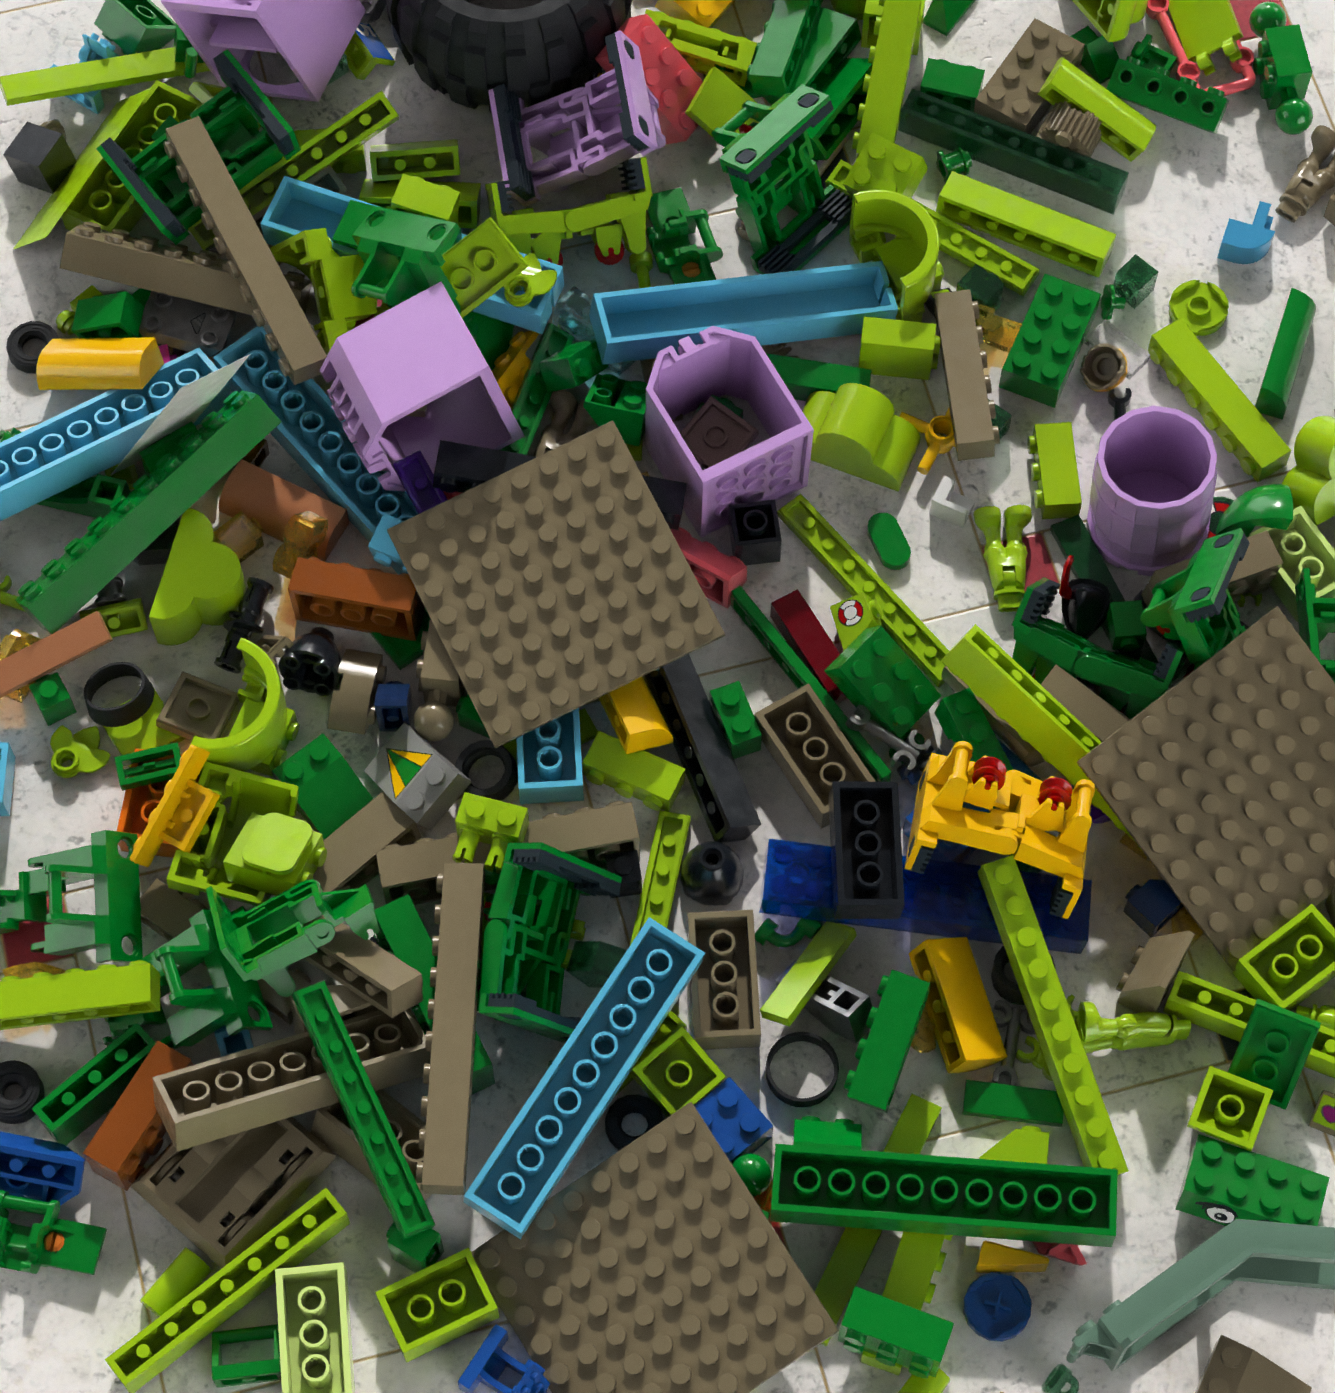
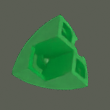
[1216,484,1293,537]

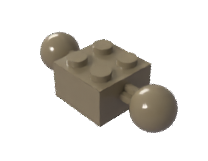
[413,620,465,741]

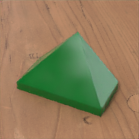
[923,0,975,36]

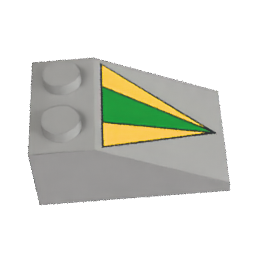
[364,722,472,830]

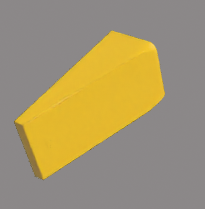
[975,1240,1050,1273]

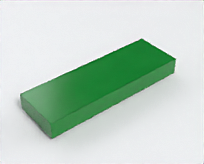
[962,1079,1064,1127]

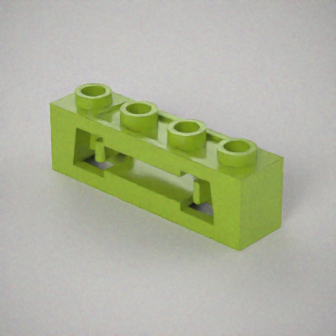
[645,9,757,87]

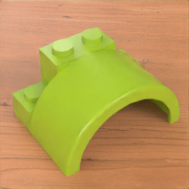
[849,190,944,322]
[269,228,377,355]
[190,637,300,777]
[166,762,298,906]

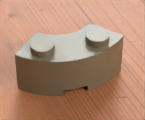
[327,649,387,735]

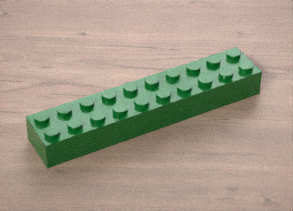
[15,390,282,634]
[770,1144,1118,1247]

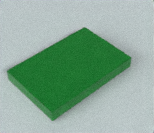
[1228,998,1321,1110]

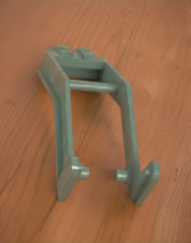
[1066,1219,1335,1371]

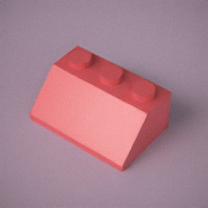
[670,527,747,609]

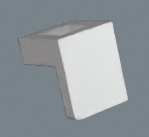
[929,476,975,528]

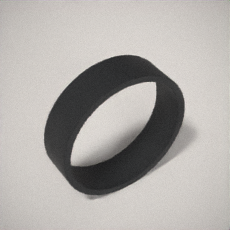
[766,1032,839,1108]

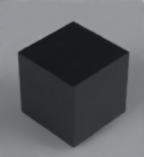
[3,122,77,194]
[728,500,782,565]

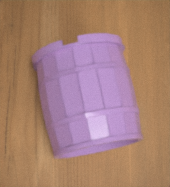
[1086,406,1217,576]

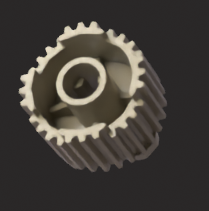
[1034,101,1102,169]

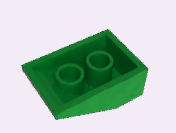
[272,733,373,840]

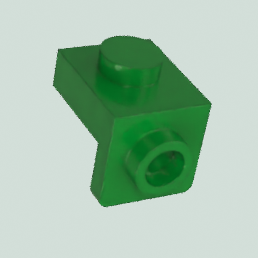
[1130,33,1177,72]

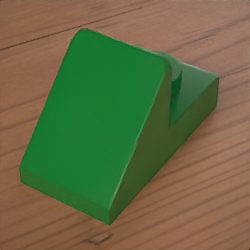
[1070,26,1119,84]

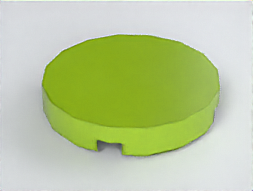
[1168,280,1229,336]

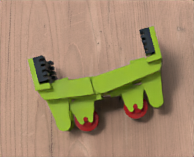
[485,157,653,266]

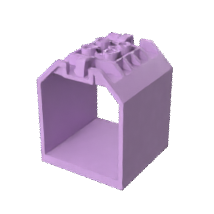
[320,282,524,491]
[645,326,814,538]

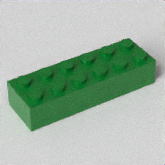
[373,894,495,1095]

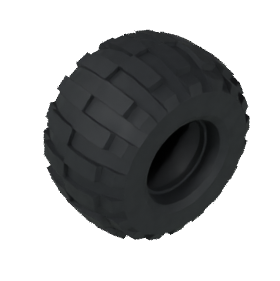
[386,0,633,113]

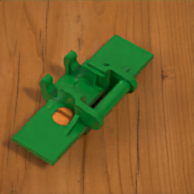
[646,187,723,284]
[0,1190,107,1275]

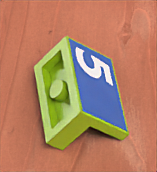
[342,22,396,80]

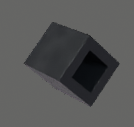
[605,850,642,899]

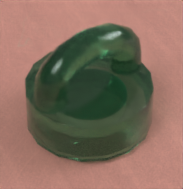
[1041,1363,1079,1393]

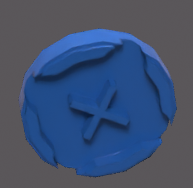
[963,1272,1032,1342]

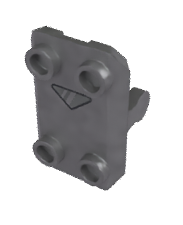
[139,291,237,358]

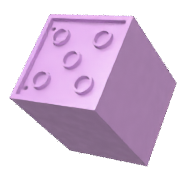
[161,0,366,102]

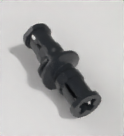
[214,577,274,674]

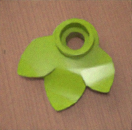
[503,252,557,307]
[50,725,111,778]

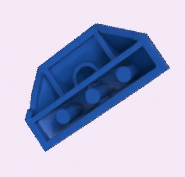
[0,1131,85,1206]

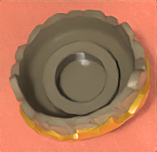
[1079,343,1128,392]

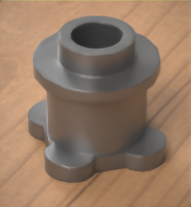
[95,576,126,607]

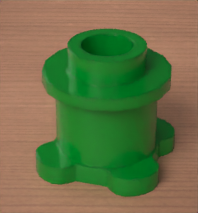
[936,147,972,183]

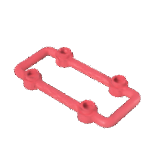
[1146,0,1256,96]

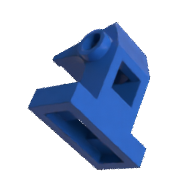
[458,1324,550,1393]

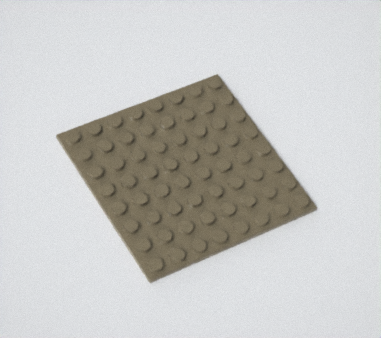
[387,420,725,748]
[1077,606,1335,971]
[471,1102,839,1393]

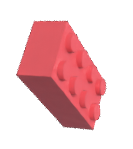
[595,14,703,144]

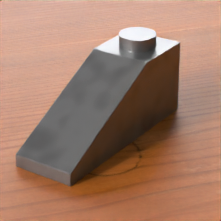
[775,960,872,1044]

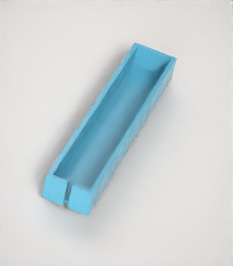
[260,176,565,334]
[589,261,898,364]

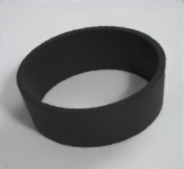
[84,662,154,727]

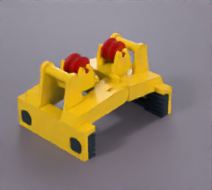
[904,741,1095,919]

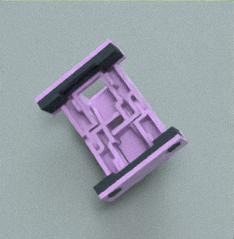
[488,30,666,207]

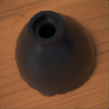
[278,627,341,696]
[680,841,744,906]

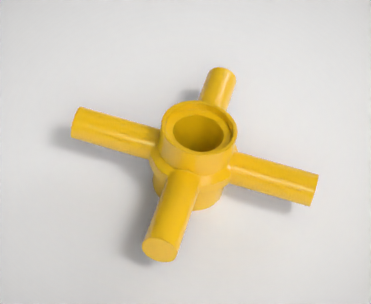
[899,408,956,475]

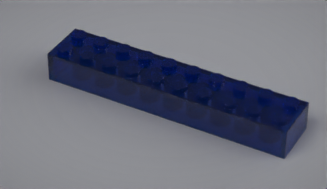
[759,839,1092,954]

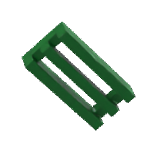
[114,742,181,791]

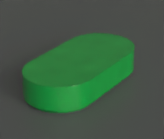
[867,513,911,570]

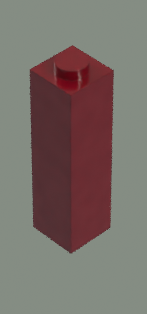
[770,589,847,702]

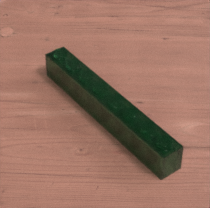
[898,89,1129,215]

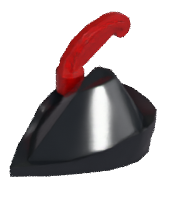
[1059,555,1113,639]

